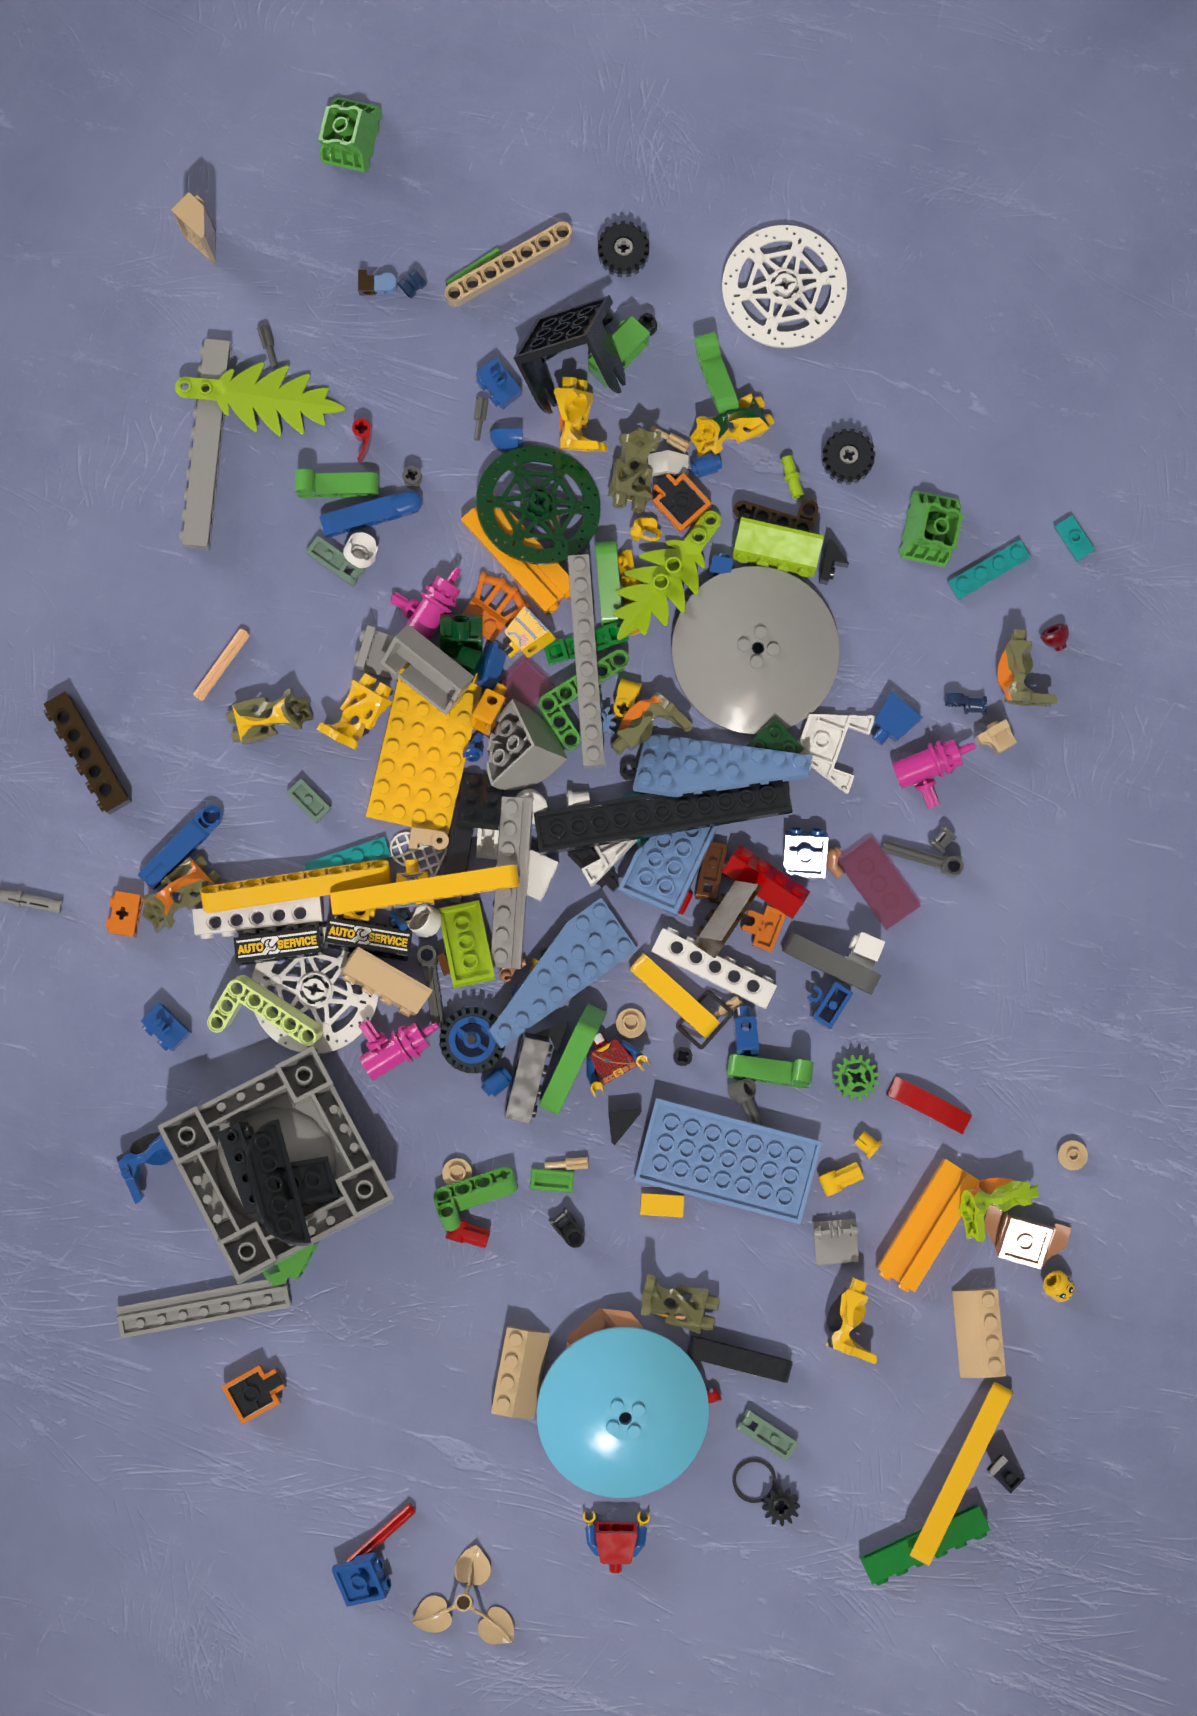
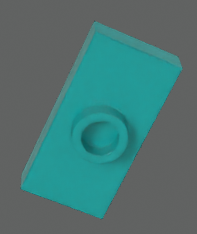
[1054,515,1095,562]

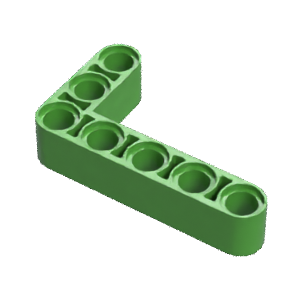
[538,650,629,751]
[539,1003,607,1115]

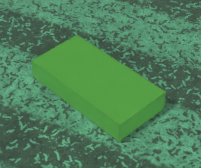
[530,1168,574,1193]

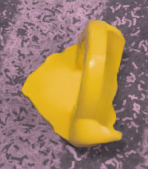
[630,517,662,542]

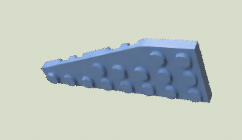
[633,733,813,797]
[618,825,719,917]
[488,898,638,1049]

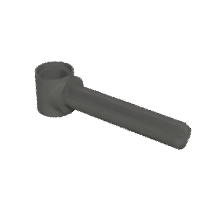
[882,840,964,878]
[417,945,444,1028]
[728,1078,762,1125]

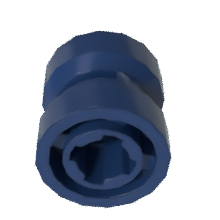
[398,269,427,299]

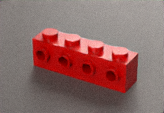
[722,845,811,919]

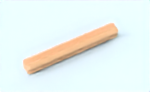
[193,629,250,701]

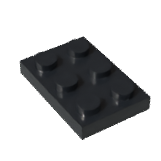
[456,772,504,830]

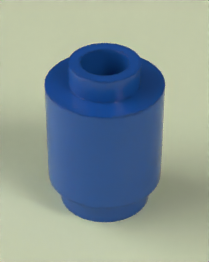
[690,452,722,478]
[481,1066,512,1097]

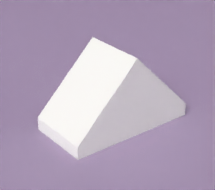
[647,450,689,477]
[476,824,500,860]

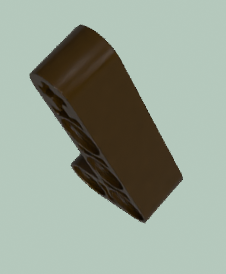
[732,499,819,533]

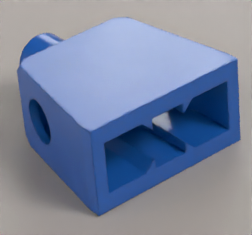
[872,692,923,745]
[734,1006,759,1057]

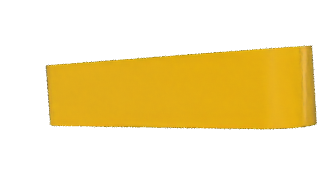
[629,953,720,1038]

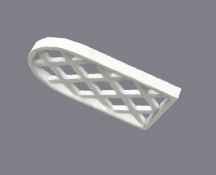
[389,832,448,877]

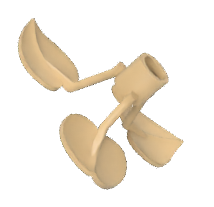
[412,1545,514,1645]

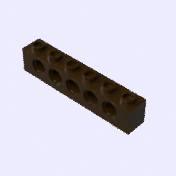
[44,691,132,815]

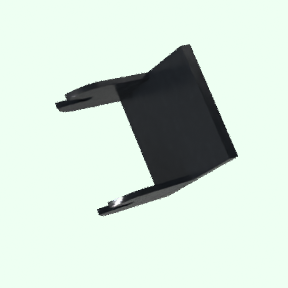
[513,295,626,414]

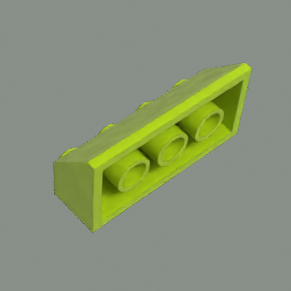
[732,517,824,577]

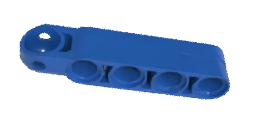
[319,491,423,538]
[138,805,223,890]

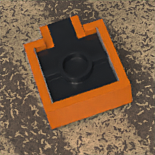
[652,473,712,534]
[221,1364,287,1424]

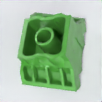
[318,97,383,172]
[898,490,964,567]
[263,1241,319,1286]

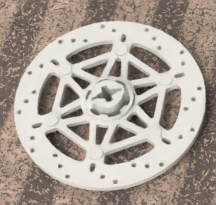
[722,225,847,348]
[252,927,379,1054]

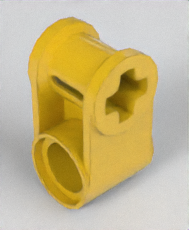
[614,678,642,721]

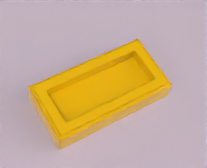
[640,1193,684,1217]

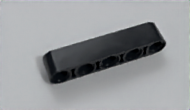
[440,798,474,904]
[687,1335,793,1383]

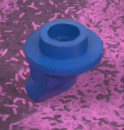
[462,732,484,762]
[389,909,410,931]

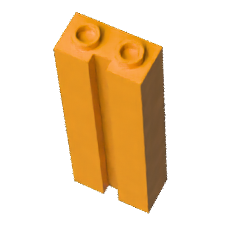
[461,493,570,615]
[876,1159,980,1293]

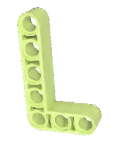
[207,975,323,1046]

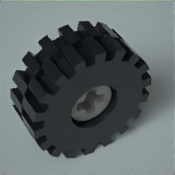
[598,221,650,278]
[821,429,875,485]

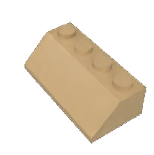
[171,192,216,264]
[340,947,433,1017]
[952,1287,1006,1378]
[491,1325,550,1419]

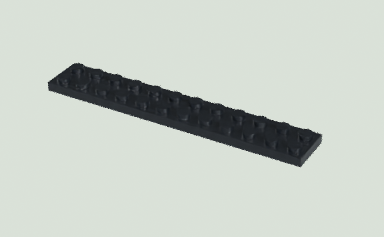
[534,780,793,856]

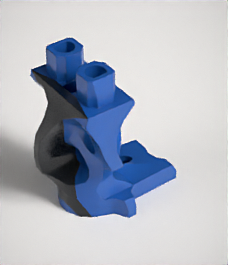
[116,1132,173,1204]

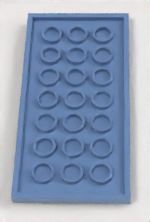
[635,1097,822,1224]

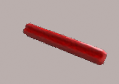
[346,1503,416,1562]

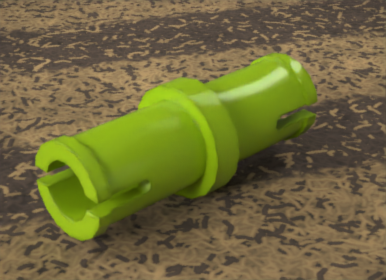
[780,455,805,499]

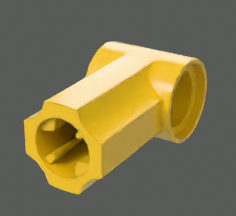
[818,1162,864,1197]

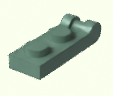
[306,536,366,587]
[736,1409,799,1461]

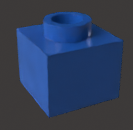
[709,553,734,576]

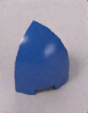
[490,428,523,453]

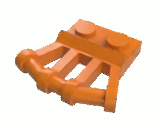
[462,572,531,643]

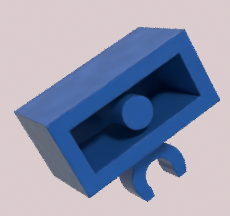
[476,357,522,410]
[807,982,853,1030]
[141,1002,192,1051]

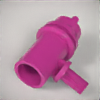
[390,567,461,640]
[892,739,976,809]
[358,1019,440,1081]

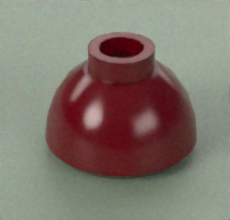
[1040,623,1069,651]

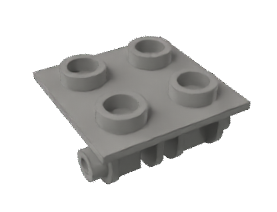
[813,1219,859,1265]

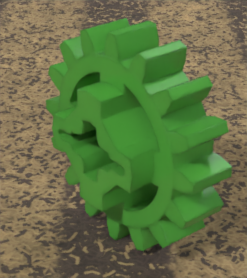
[833,1055,879,1101]

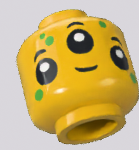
[1043,1270,1075,1302]

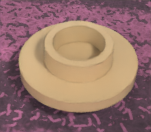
[616,1008,646,1038]
[1058,1140,1088,1171]
[442,1158,472,1185]

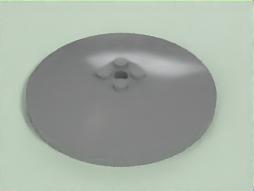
[671,566,840,735]

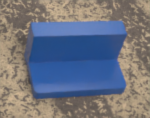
[474,641,507,690]

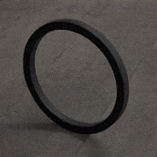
[733,1459,776,1503]

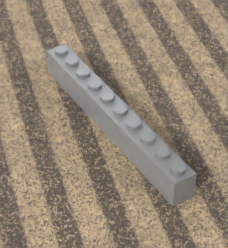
[179,339,232,551]
[568,554,605,769]

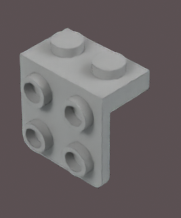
[353,625,400,680]

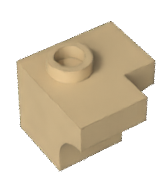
[974,719,1017,755]

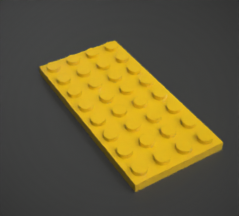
[366,663,483,836]

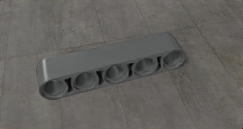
[781,932,881,995]

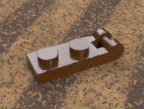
[695,842,728,903]

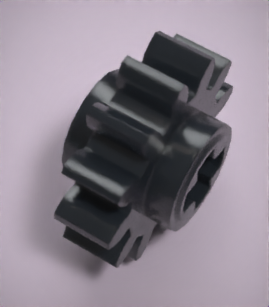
[761,1486,800,1526]

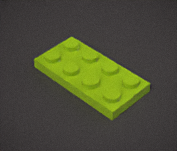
[438,900,496,988]

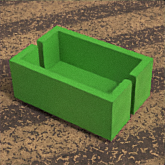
[588,316,650,388]

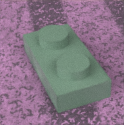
[286,779,331,824]

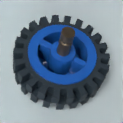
[439,1007,505,1073]

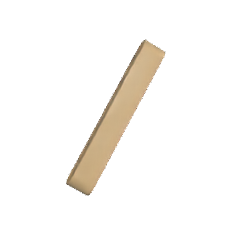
[445,222,572,307]

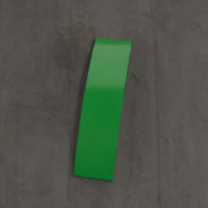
[544,620,629,665]

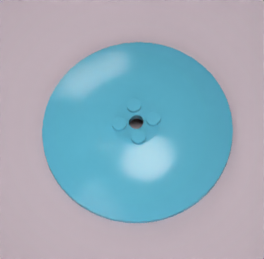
[537,1327,709,1498]

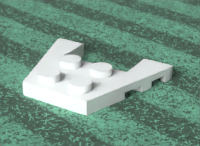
[799,714,875,795]
[582,839,637,887]

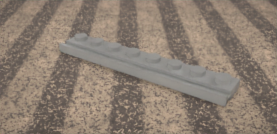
[491,797,534,969]
[116,1279,291,1338]

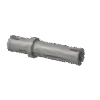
[0,888,63,914]

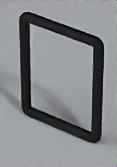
[676,990,734,1049]

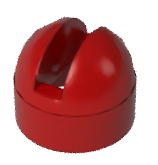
[706,1387,722,1404]

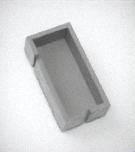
[380,624,474,715]

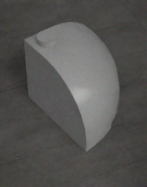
[487,699,568,790]

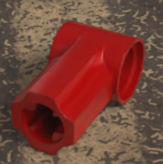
[445,1220,491,1248]

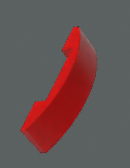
[886,1076,972,1135]

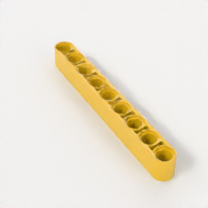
[200,860,391,913]
[330,865,520,915]
[910,1381,1014,1566]

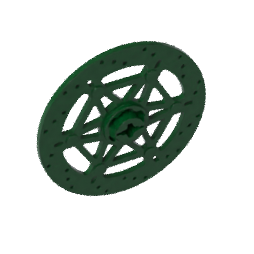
[476,446,601,565]

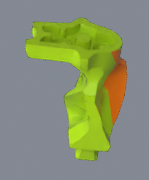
[958,1177,1039,1242]

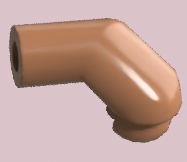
[826,846,845,879]
[499,957,527,982]

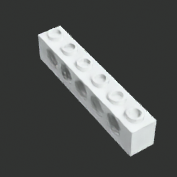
[192,896,324,939]
[651,927,777,1009]

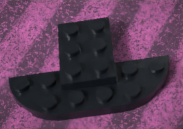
[244,1119,339,1246]

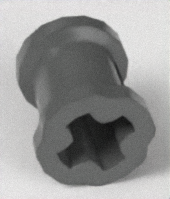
[402,465,422,488]
[929,826,957,854]

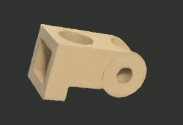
[408,827,449,851]

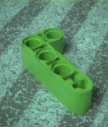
[694,331,739,414]
[295,469,379,498]
[595,541,623,626]
[727,1054,814,1088]
[433,1167,518,1231]

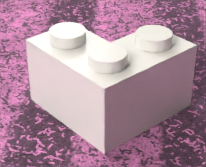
[845,932,885,970]

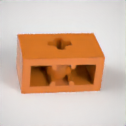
[106,891,143,938]

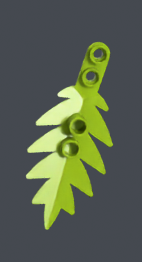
[175,362,346,437]
[613,510,721,640]

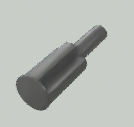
[257,324,277,368]
[474,397,489,441]

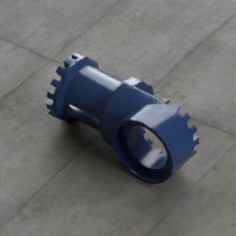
[945,693,987,715]

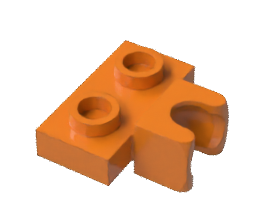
[741,905,786,953]

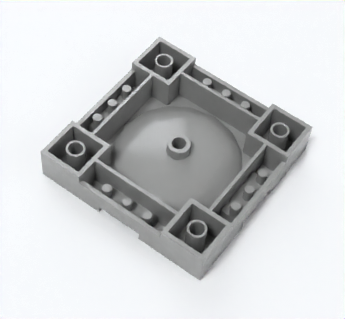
[157,1046,394,1285]

